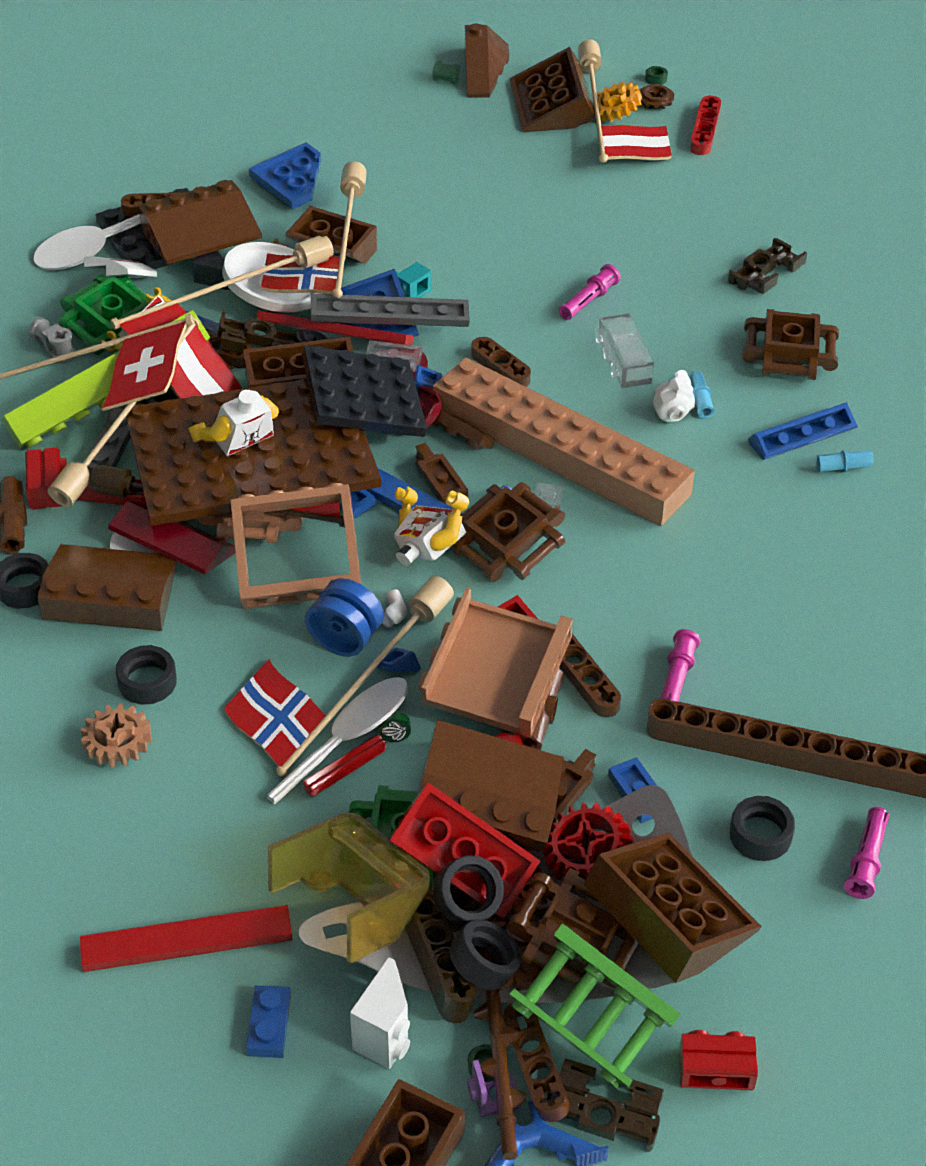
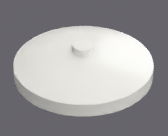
[222,242,322,312]

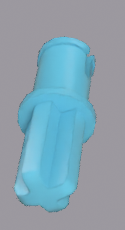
[689,371,715,418]
[816,450,874,472]

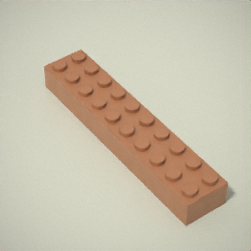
[433,357,695,526]

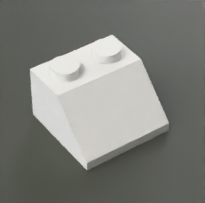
[350,957,410,1070]

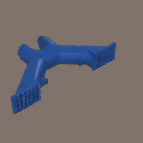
[484,1101,609,1166]

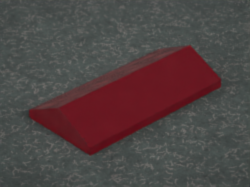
[108,501,236,575]

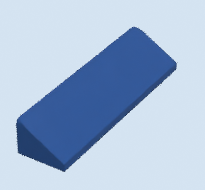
[748,402,858,460]

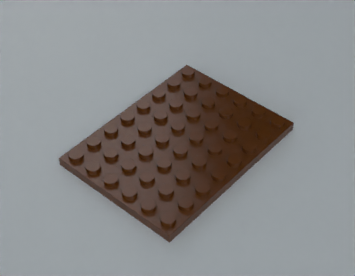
[126,378,381,526]

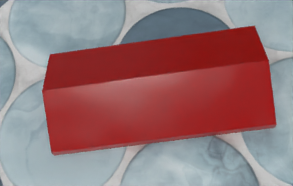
[389,782,540,919]

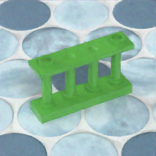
[510,923,681,1088]

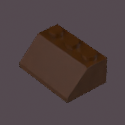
[286,206,377,264]

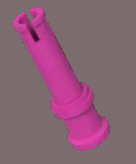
[559,264,621,320]
[660,629,701,702]
[844,806,889,899]

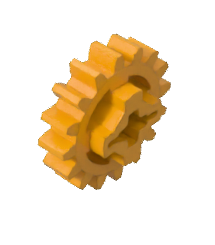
[592,81,642,122]

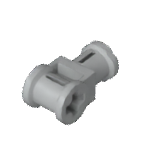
[29,317,75,363]

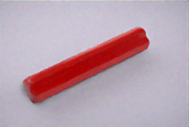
[303,735,387,797]

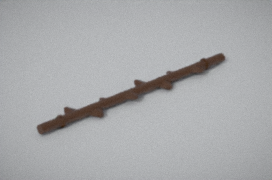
[470,899,527,1160]

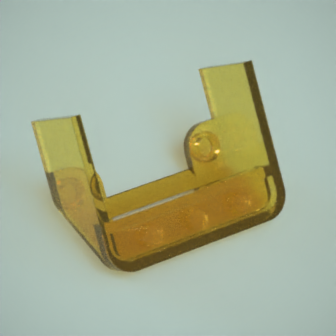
[268,813,430,963]

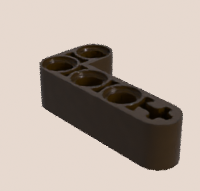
[404,886,476,1024]

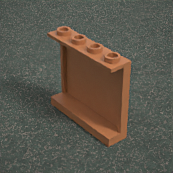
[418,587,573,738]

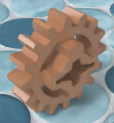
[81,703,152,767]

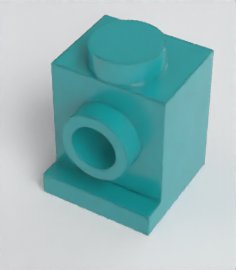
[396,262,431,298]

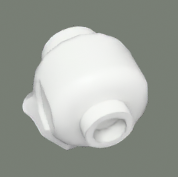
[653,370,695,422]

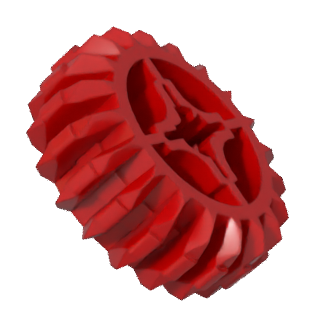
[542,802,634,882]

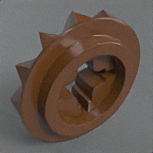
[640,84,674,110]

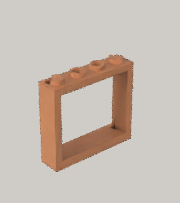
[231,483,361,609]

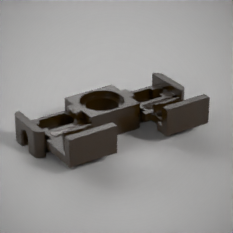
[728,238,808,294]
[217,312,300,353]
[546,1058,664,1152]

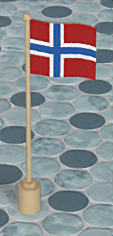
[261,161,367,298]
[224,576,454,777]

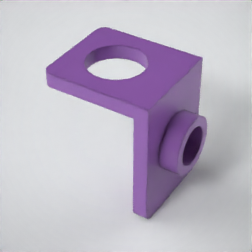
[467,1060,521,1117]

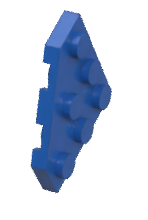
[249,142,321,210]
[336,268,419,344]

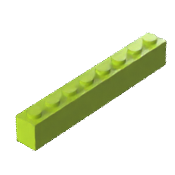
[2,310,210,449]

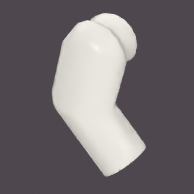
[382,589,408,628]

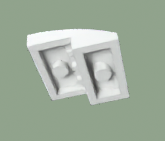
[84,256,157,278]

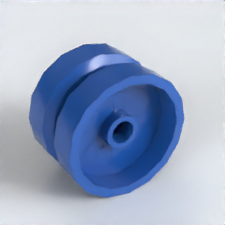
[304,578,384,657]

